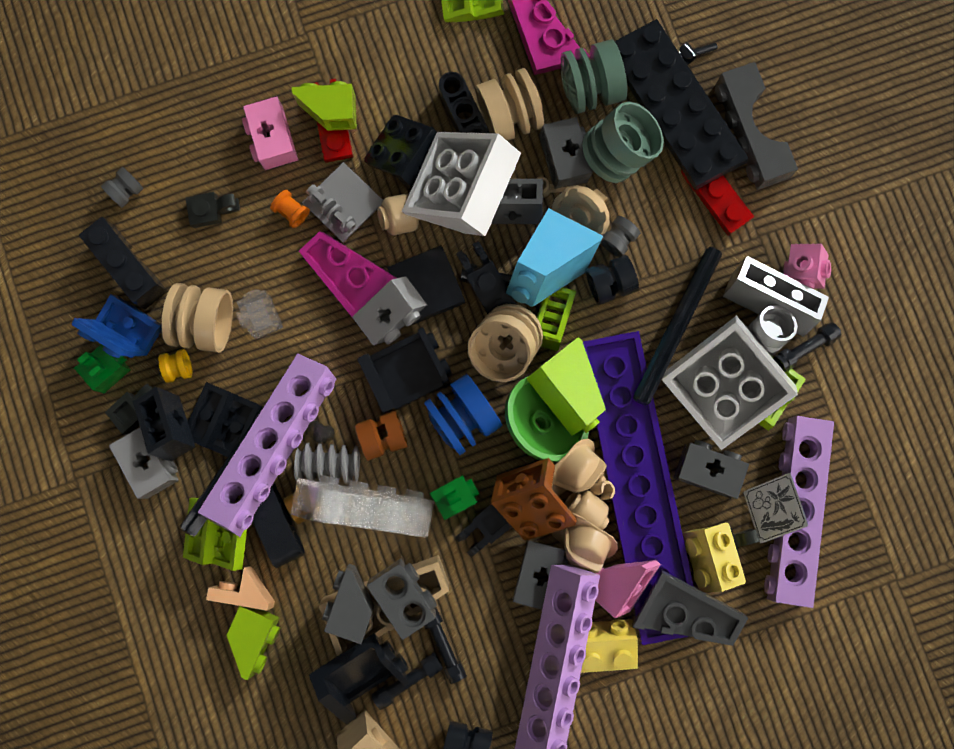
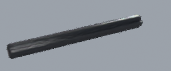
[633,247,722,406]

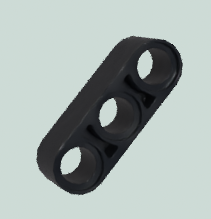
[439,71,490,133]
[241,482,305,568]

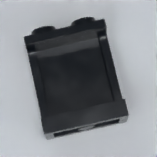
[357,327,452,414]
[309,633,410,725]

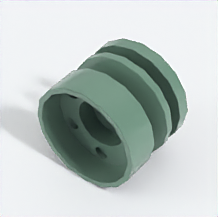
[560,39,627,114]
[582,101,664,183]

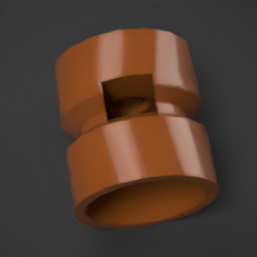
[355,410,408,461]

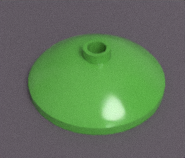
[505,377,589,463]

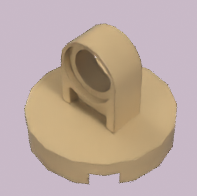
[552,185,610,235]

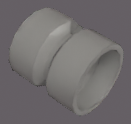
[747,305,798,357]

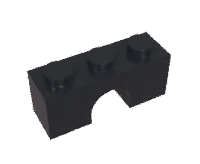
[79,216,168,310]

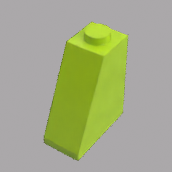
[526,337,606,436]

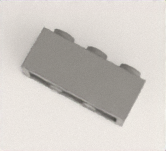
[723,256,829,337]

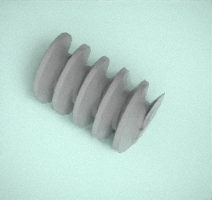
[294,443,360,484]

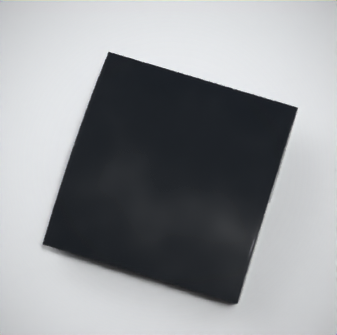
[387,245,466,326]
[188,382,263,457]

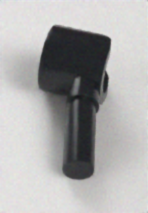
[679,42,718,65]

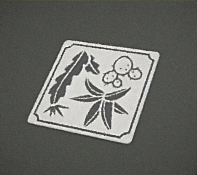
[744,473,808,543]

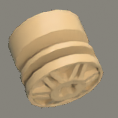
[475,68,544,141]
[161,283,233,353]
[468,304,543,382]

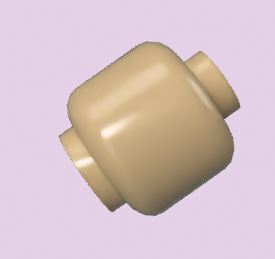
[377,194,420,236]
[564,490,609,530]

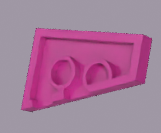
[508,0,590,75]
[299,231,397,317]

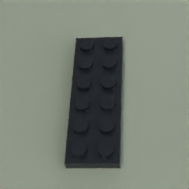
[615,19,748,190]

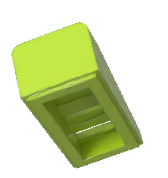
[537,287,576,351]

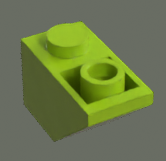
[292,81,357,131]
[226,606,280,680]

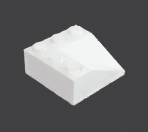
[402,132,521,236]
[662,315,798,450]

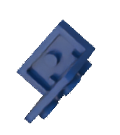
[71,294,162,358]

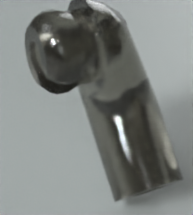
[304,418,335,444]

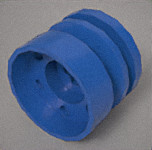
[424,373,503,455]

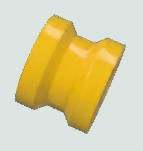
[158,349,193,383]

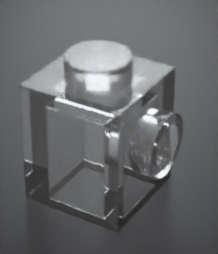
[236,289,284,339]

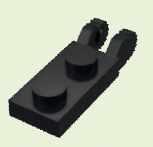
[456,241,516,314]
[455,504,512,557]

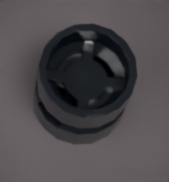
[586,255,639,305]
[443,720,493,749]

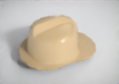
[552,438,606,496]
[552,513,618,573]

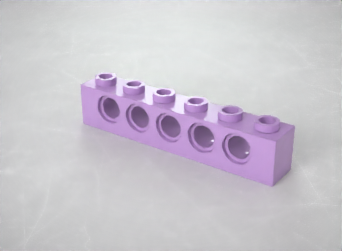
[198,353,336,537]
[764,416,834,608]
[515,565,600,749]

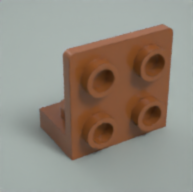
[491,457,577,540]

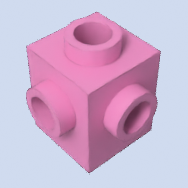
[784,244,831,289]

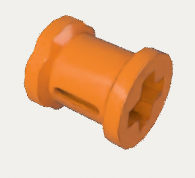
[270,190,310,228]

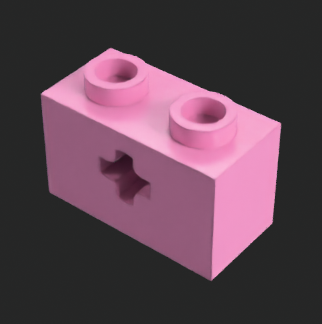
[242,96,298,170]

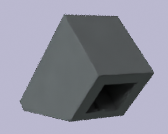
[322,564,374,644]

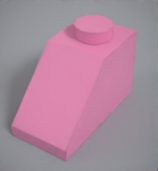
[595,560,661,618]

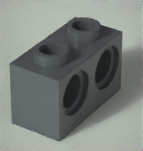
[367,558,437,640]

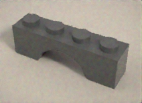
[715,62,798,190]

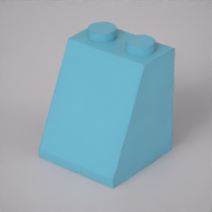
[506,208,603,307]

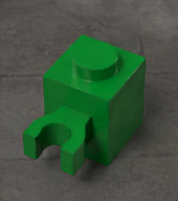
[74,344,131,394]
[430,475,480,520]

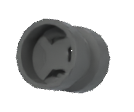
[101,166,144,208]
[600,216,641,257]

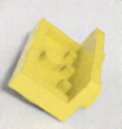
[682,523,746,593]
[581,619,638,673]

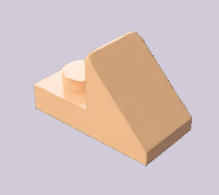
[206,566,275,610]

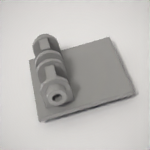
[302,162,383,243]

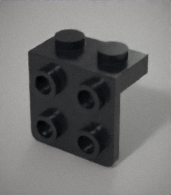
[364,115,437,191]

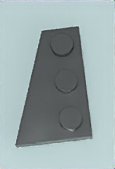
[632,570,748,646]

